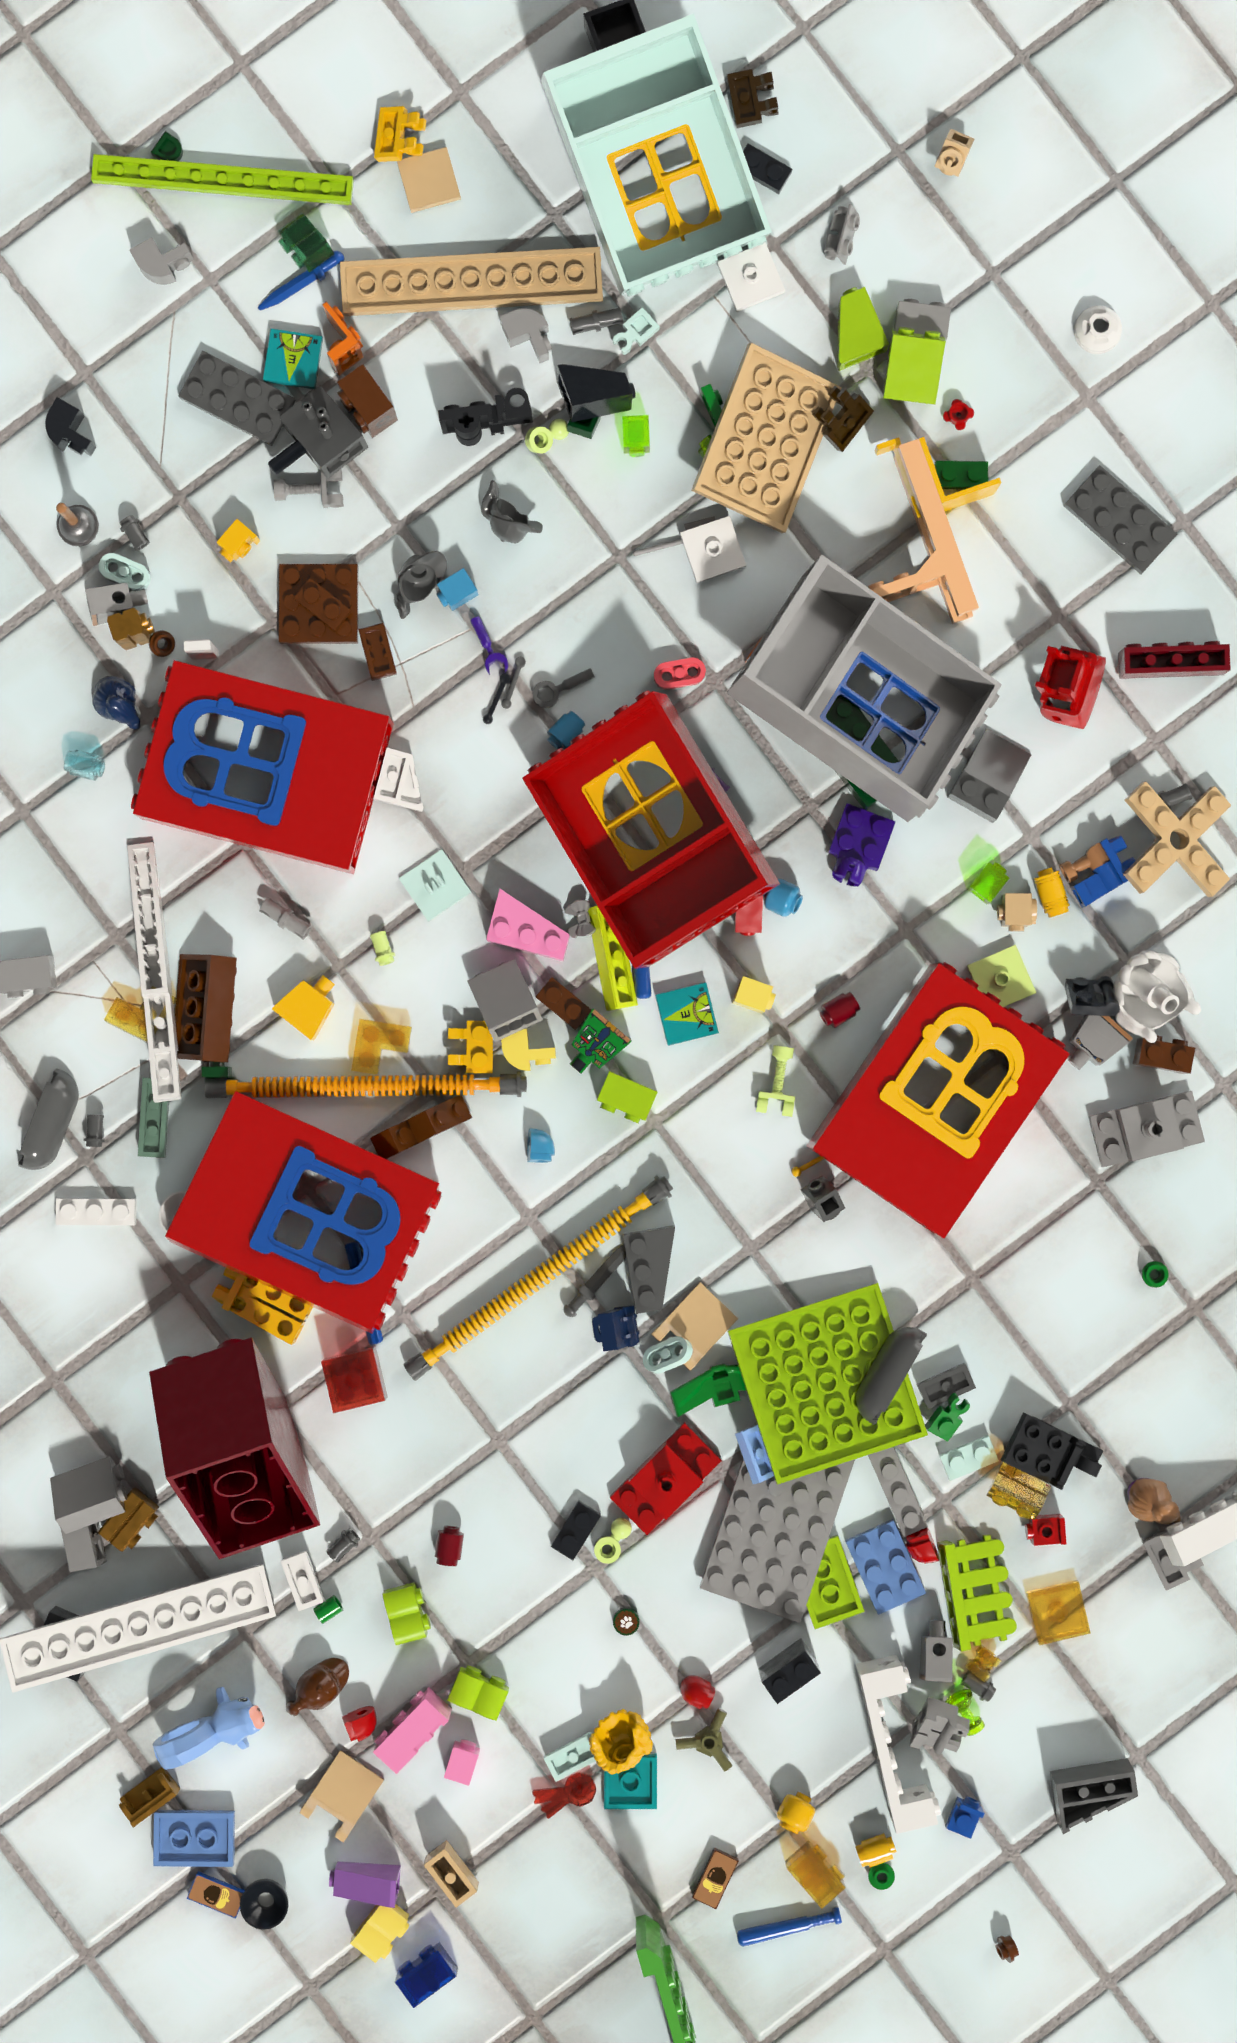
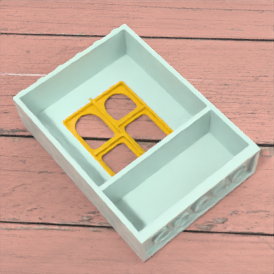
[541,14,772,297]

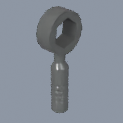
[533,668,595,708]

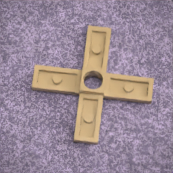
[1123,781,1231,897]

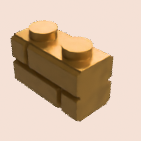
[107,608,155,650]
[98,1488,159,1552]

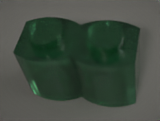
[277,213,334,272]

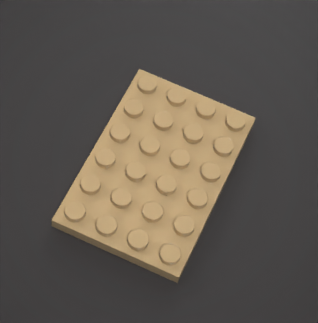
[691,343,842,533]

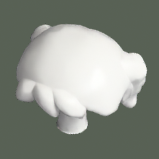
[1113,950,1201,1043]

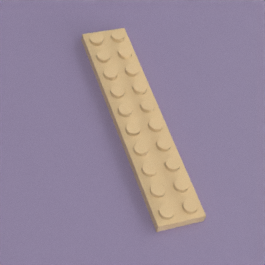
[340,247,603,316]

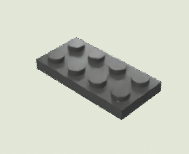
[178,350,296,446]
[1063,465,1177,574]

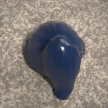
[92,676,140,730]

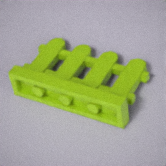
[937,1534,1017,1651]

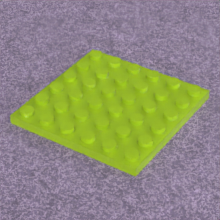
[727,1283,928,1485]

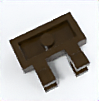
[727,69,779,128]
[812,386,874,452]

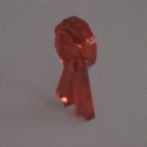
[532,1772,596,1819]

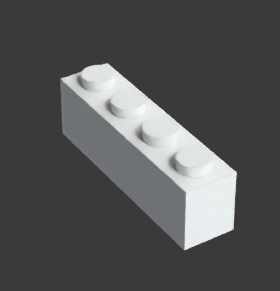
[1160,1492,1237,1566]

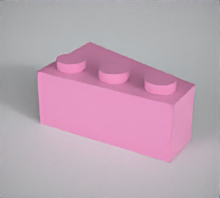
[486,889,570,961]
[373,1687,452,1774]

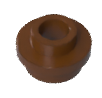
[149,630,175,657]
[995,1935,1019,1963]

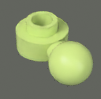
[525,419,569,453]
[594,1518,632,1564]

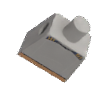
[85,583,148,626]
[1068,1015,1133,1070]
[919,1620,953,1682]

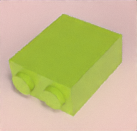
[883,327,946,405]

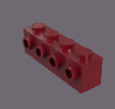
[1118,641,1231,679]

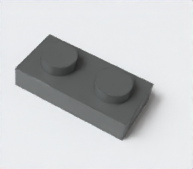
[916,1363,976,1409]

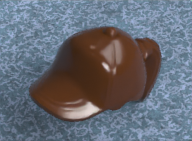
[286,1658,349,1716]

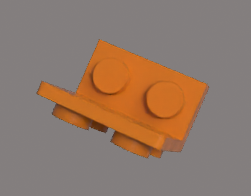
[322,301,363,376]

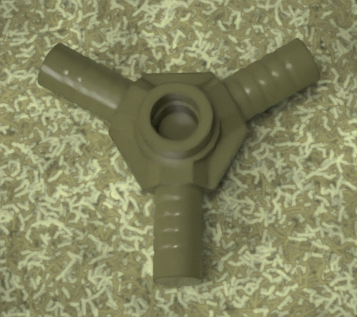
[675,1708,732,1772]

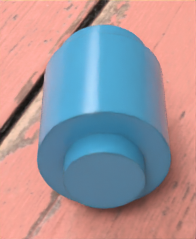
[547,711,585,750]

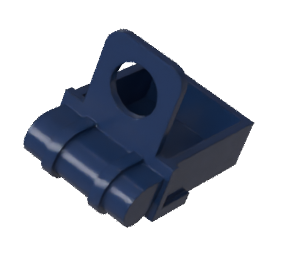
[592,1305,640,1351]

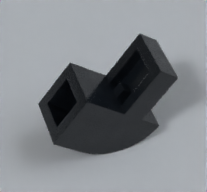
[45,397,96,456]

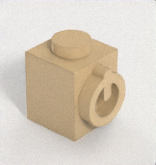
[934,129,974,177]
[997,893,1037,932]

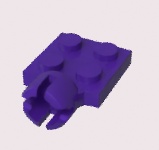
[828,803,896,887]

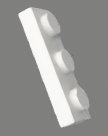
[56,1198,137,1225]

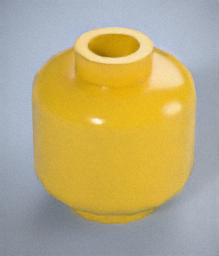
[777,1791,815,1834]

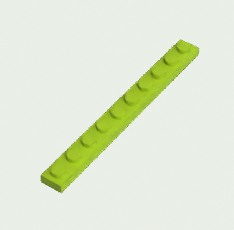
[91,154,354,205]

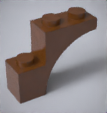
[370,1095,472,1159]

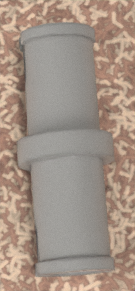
[259,897,312,940]

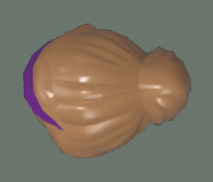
[1127,1478,1181,1524]

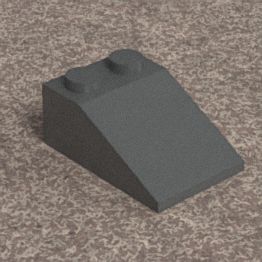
[947,729,1031,823]

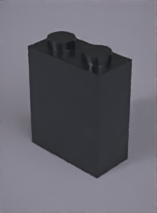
[758,1638,821,1704]

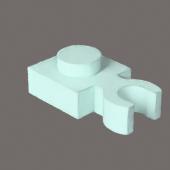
[612,307,660,355]

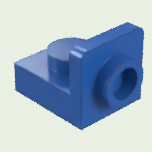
[945,1796,985,1839]

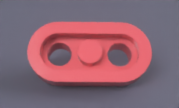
[654,657,706,690]

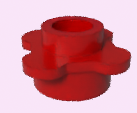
[943,399,974,430]

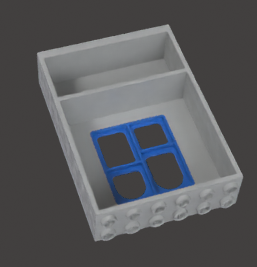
[727,554,1002,822]

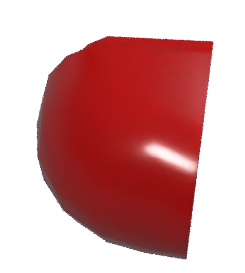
[905,1527,939,1564]
[680,1675,715,1709]
[342,1706,377,1742]

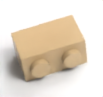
[424,1840,479,1908]

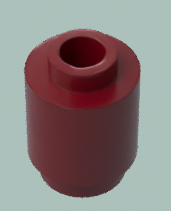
[819,992,860,1028]
[435,1526,464,1566]

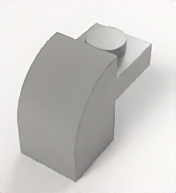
[129,237,194,285]
[499,308,552,363]

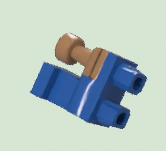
[1059,836,1136,908]

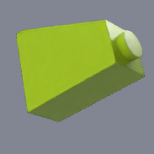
[837,287,889,371]

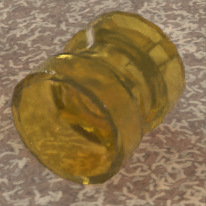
[965,1645,1002,1682]

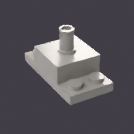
[1088,1091,1205,1167]

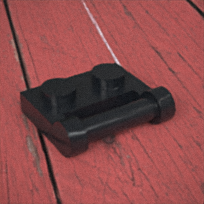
[1065,976,1120,1016]

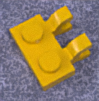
[374,106,427,162]
[448,1021,493,1073]

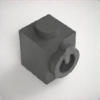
[801,1176,845,1222]

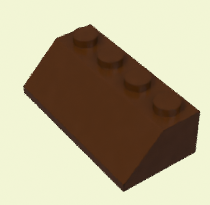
[175,954,237,1063]

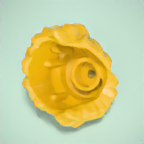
[589,1709,653,1775]

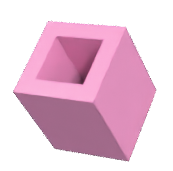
[444,1740,480,1786]

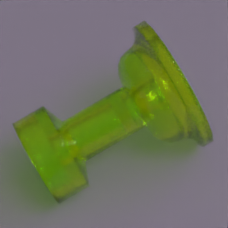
[945,1689,985,1736]

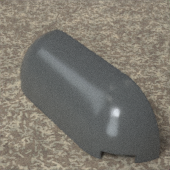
[18,1069,79,1170]
[856,1327,927,1425]

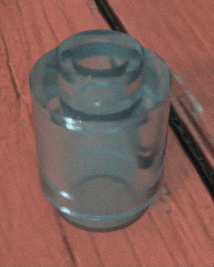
[64,750,105,781]

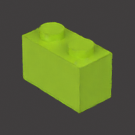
[597,1071,658,1124]

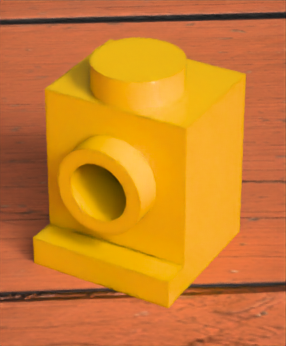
[216,519,260,563]

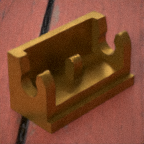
[119,1767,180,1828]

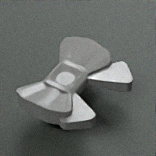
[564,900,596,938]

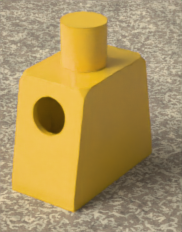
[272,975,335,1041]

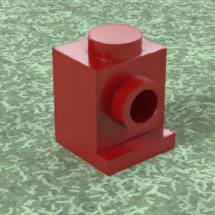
[1025,1514,1067,1546]

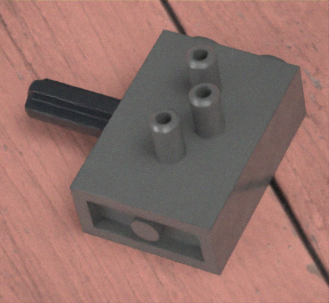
[268,386,369,479]

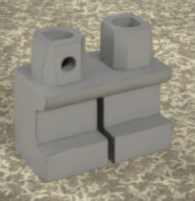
[910,1697,970,1755]

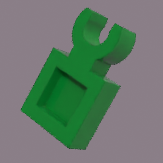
[925,1393,970,1442]

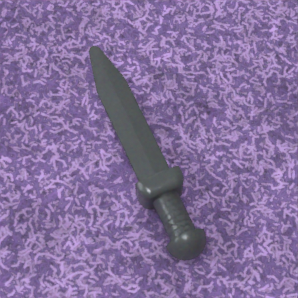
[563,1244,627,1317]

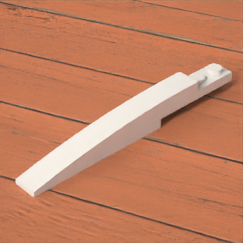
[127,842,182,1103]

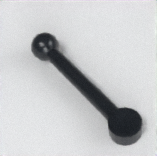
[483,673,511,724]

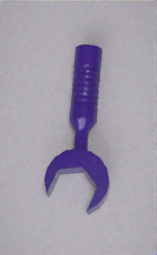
[470,616,509,675]

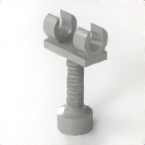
[274,469,344,508]

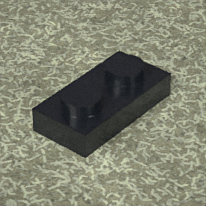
[743,143,793,194]
[551,1501,601,1560]

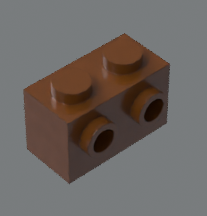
[1133,1035,1195,1074]

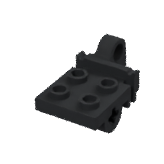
[438,388,533,446]
[1001,1412,1103,1490]

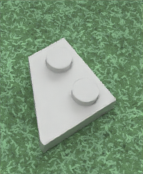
[373,748,423,812]

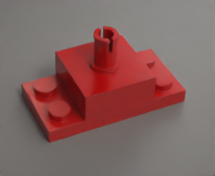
[610,1422,722,1535]

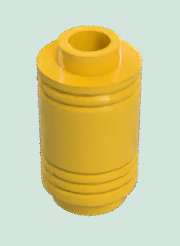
[1034,867,1070,918]

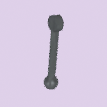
[501,657,526,709]

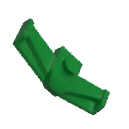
[670,1363,746,1418]

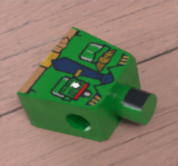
[570,1008,632,1074]

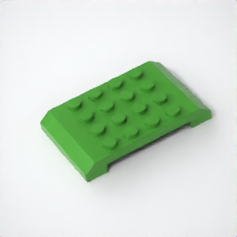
[635,1914,696,2043]

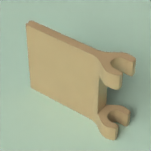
[651,1283,738,1371]
[299,1750,384,1843]

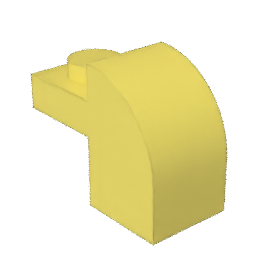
[501,1029,556,1071]

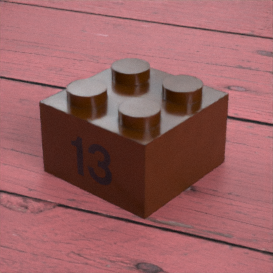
[337,364,398,438]

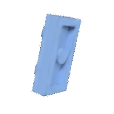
[735,1425,774,1484]

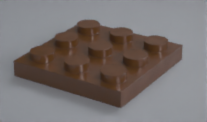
[279,564,359,644]

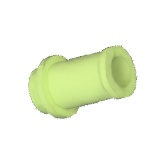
[370,931,395,966]

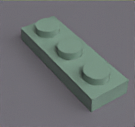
[138,1078,169,1158]

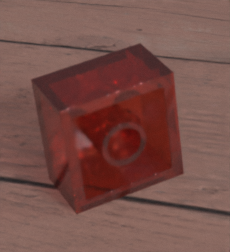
[321,1346,388,1413]

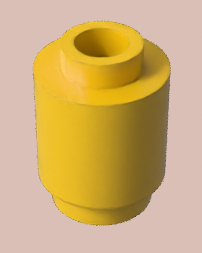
[855,1833,897,1867]

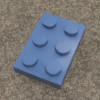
[845,1519,926,1615]
[153,1810,235,1867]

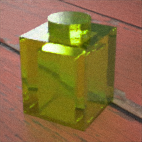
[622,415,650,457]
[966,862,1010,905]

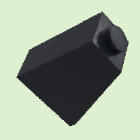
[557,364,636,423]

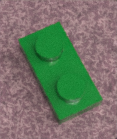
[700,384,723,427]
[935,461,988,489]

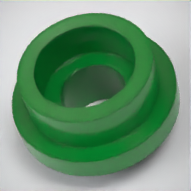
[1141,1261,1169,1288]
[868,1862,895,1890]

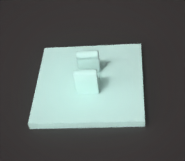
[399,849,471,922]

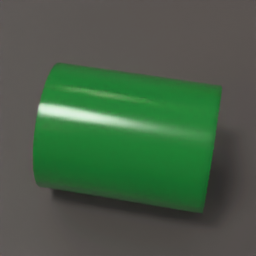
[313,1595,343,1624]

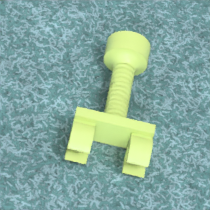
[756,1045,795,1117]

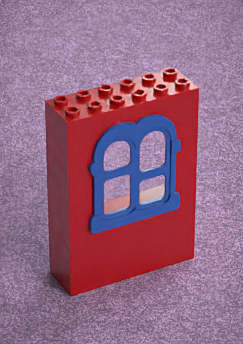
[131,660,394,875]
[165,1091,442,1334]

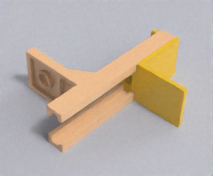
[868,437,1001,624]

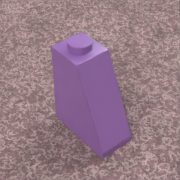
[329,1861,401,1908]

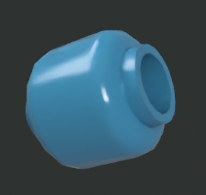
[763,878,803,917]

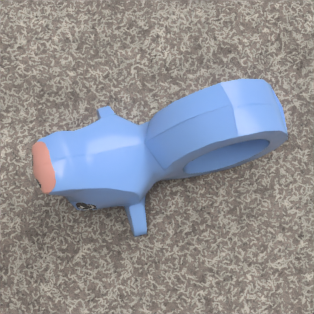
[153,1687,265,1770]

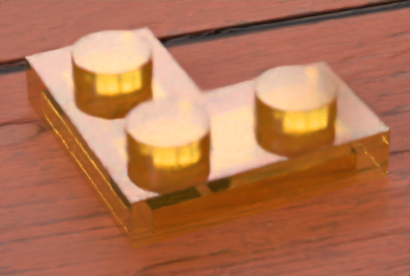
[104,986,177,1043]
[351,1019,412,1075]

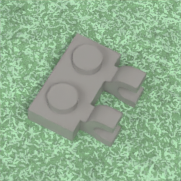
[1142,1530,1204,1591]

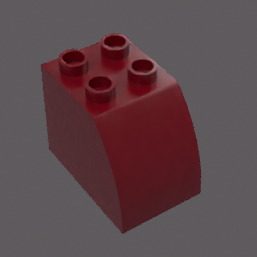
[149,1337,321,1560]

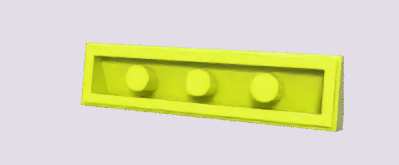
[588,906,638,1011]

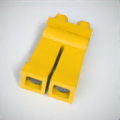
[212,1268,313,1345]

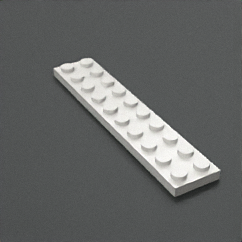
[0,1564,276,1693]

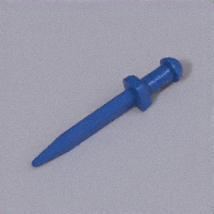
[258,251,345,310]

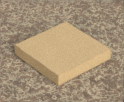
[397,147,461,213]

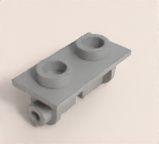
[824,204,860,265]

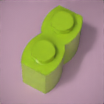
[382,1582,431,1645]
[447,1665,509,1721]

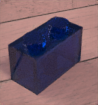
[395,1942,458,2008]

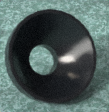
[240,1879,289,1930]

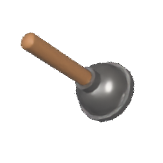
[56,503,99,547]

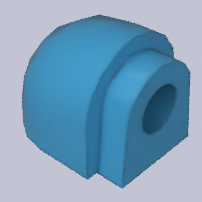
[527,1128,555,1163]

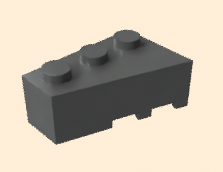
[623,1225,675,1314]
[1050,1758,1138,1834]

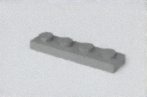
[868,1447,928,1537]

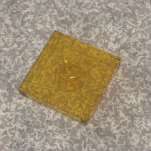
[1026,1580,1091,1645]

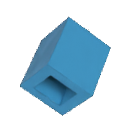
[436,568,479,611]

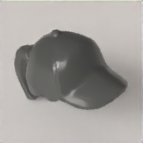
[481,480,543,544]
[394,551,447,619]

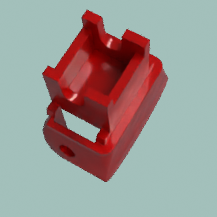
[1035,646,1106,729]

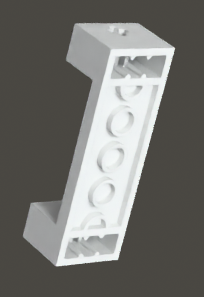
[855,1655,941,1834]

